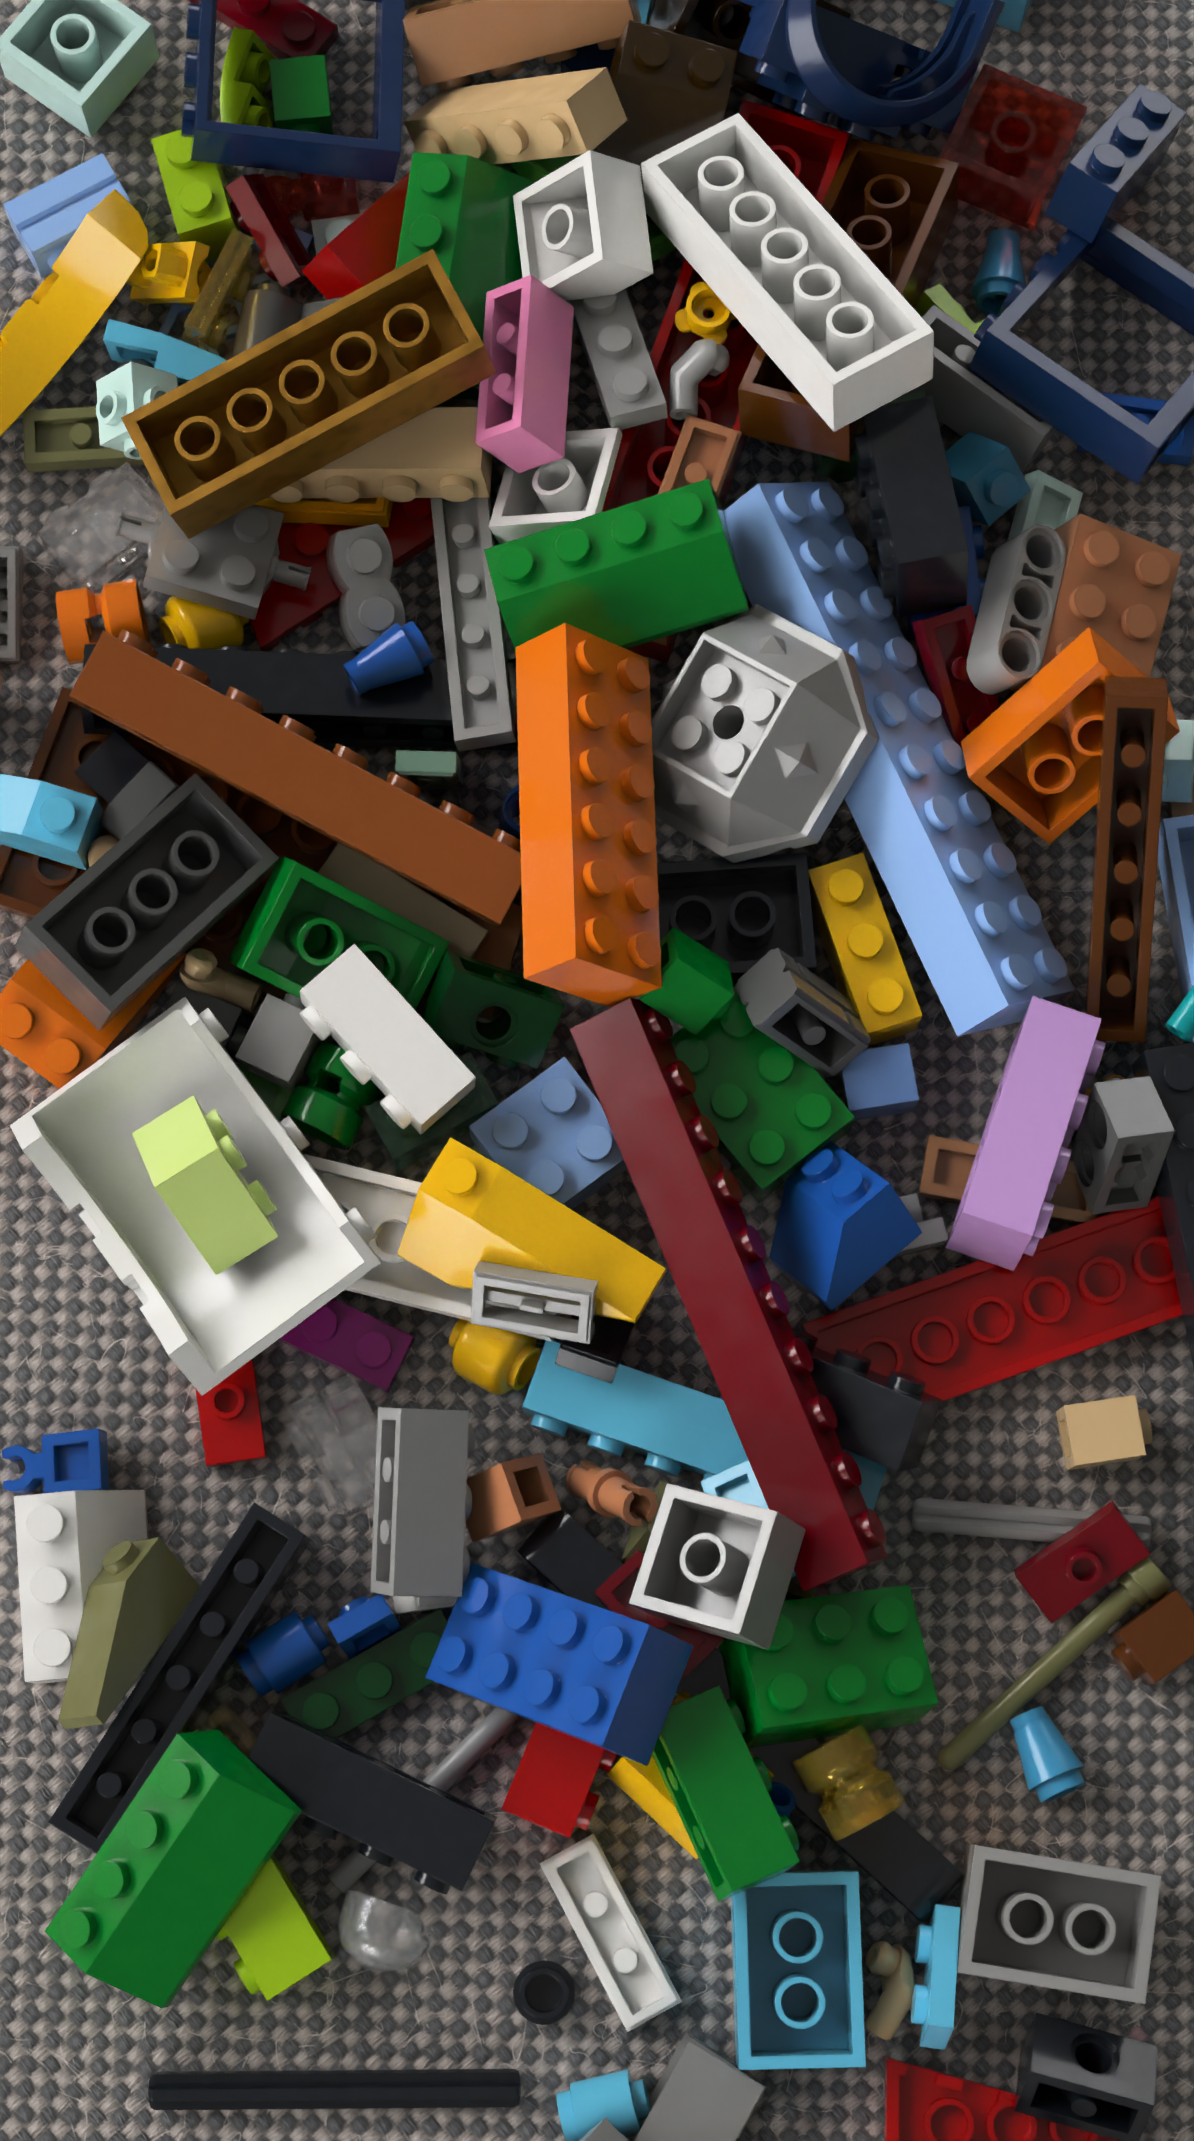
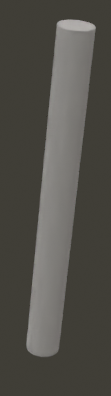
[327,1707,520,1893]

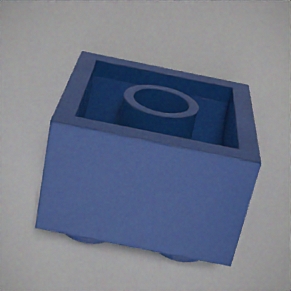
[769,1141,922,1311]

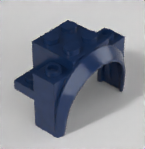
[738,0,1005,142]

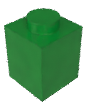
[269,55,334,135]
[640,927,734,1035]

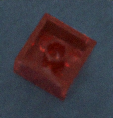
[939,63,1087,232]

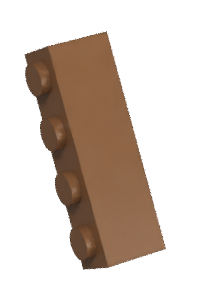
[403,0,641,90]

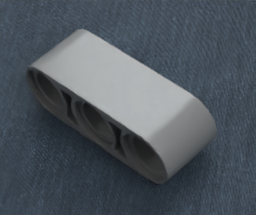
[966,525,1066,695]

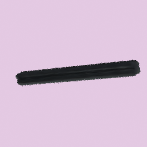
[148,2069,521,2110]

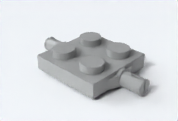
[115,504,312,620]

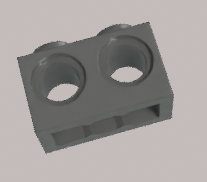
[1069,1076,1175,1214]

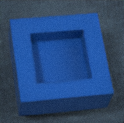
[327,1594,403,1659]

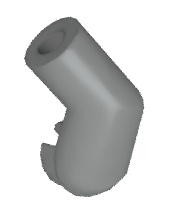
[669,339,730,420]

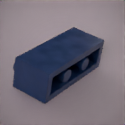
[1044,83,1187,244]

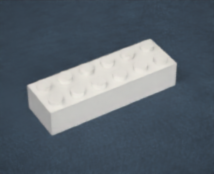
[641,113,934,432]

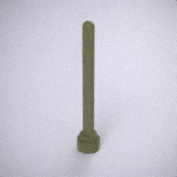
[938,1557,1173,1770]

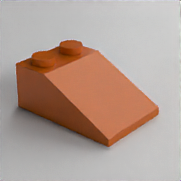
[0,952,187,1089]

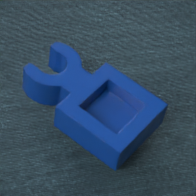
[2,1429,109,1494]

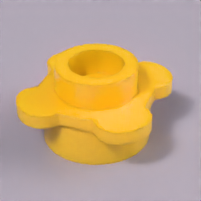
[675,282,737,345]

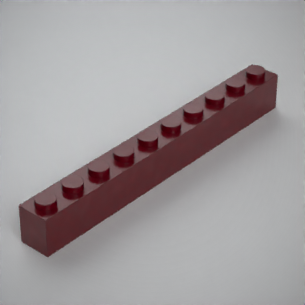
[570,998,888,1591]

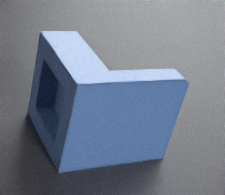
[841,1043,919,1121]

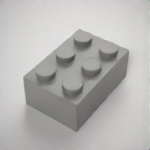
[957,1843,1161,2004]

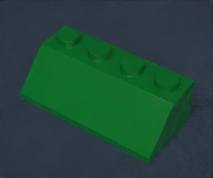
[395,152,536,400]
[484,478,750,652]
[45,1730,302,2008]

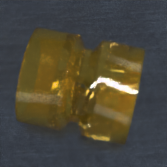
[792,1723,906,1841]

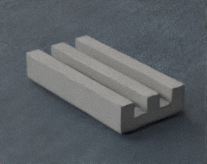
[470,1261,598,1344]

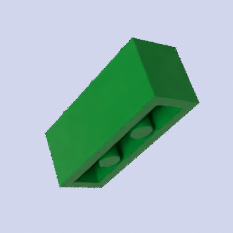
[652,1686,800,1902]

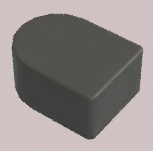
[101,761,179,841]

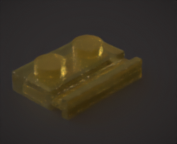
[182,228,256,351]

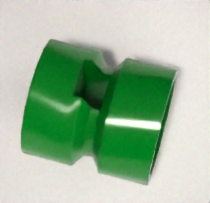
[281,1042,380,1150]

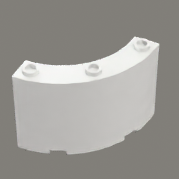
[10,997,381,1396]

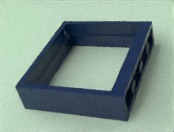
[181,0,405,183]
[968,220,1194,485]

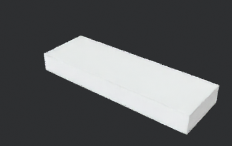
[539,1833,682,2032]

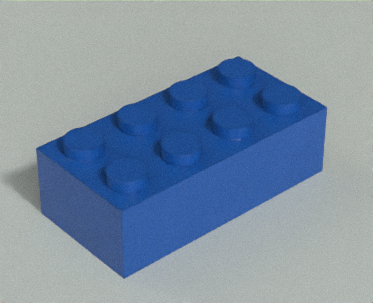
[425,1563,693,1766]

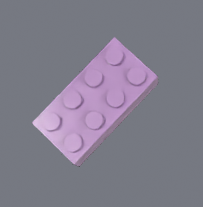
[945,996,1106,1271]

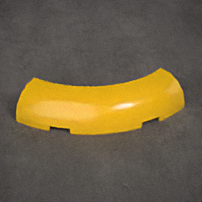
[0,189,148,436]

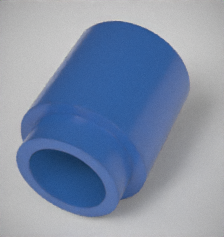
[236,1610,331,1697]

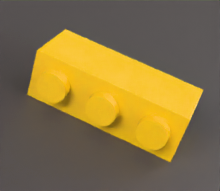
[808,853,923,1046]

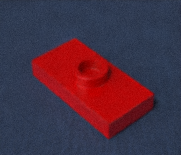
[196,1358,267,1468]

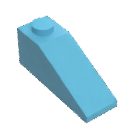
[0,774,104,870]

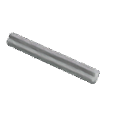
[911,1498,1152,1547]

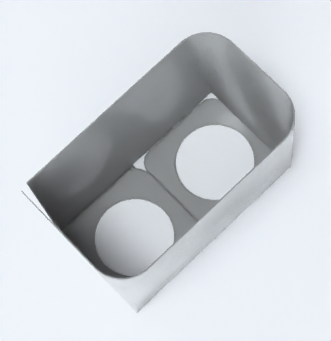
[627,2032,766,2141]

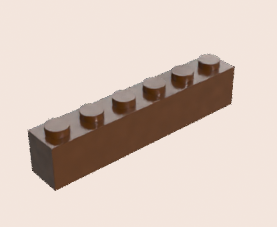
[1085,676,1168,1043]

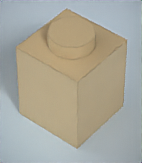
[1056,1395,1152,1471]

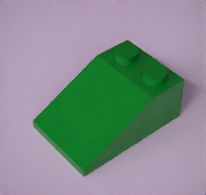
[228,855,450,1010]

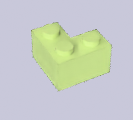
[132,1095,278,1275]

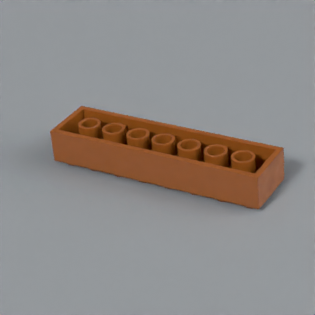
[69,629,521,927]

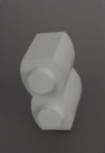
[326,524,405,649]

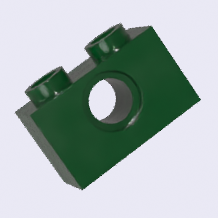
[421,950,565,1069]

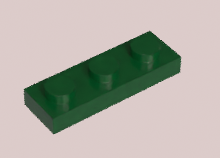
[280,1608,448,1739]

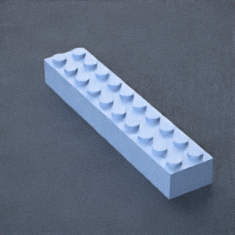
[723,482,1075,1036]

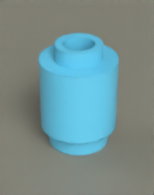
[556,2069,651,2141]

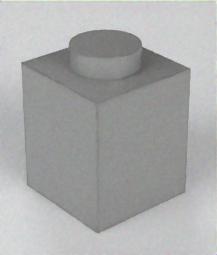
[235,993,321,1092]

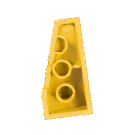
[397,1137,667,1323]

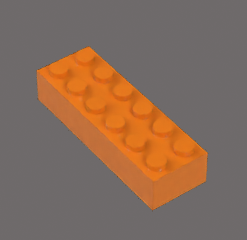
[515,623,662,1007]

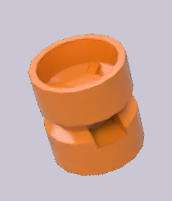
[56,579,150,665]

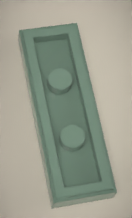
[395,750,464,790]

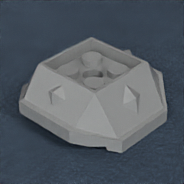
[651,604,878,863]

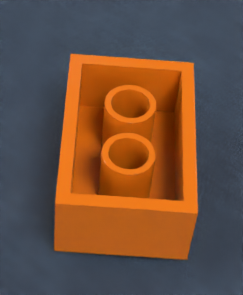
[961,627,1180,844]

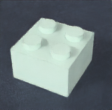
[0,0,160,138]

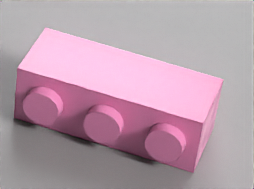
[475,275,574,473]

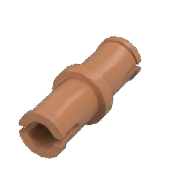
[566,1460,658,1527]

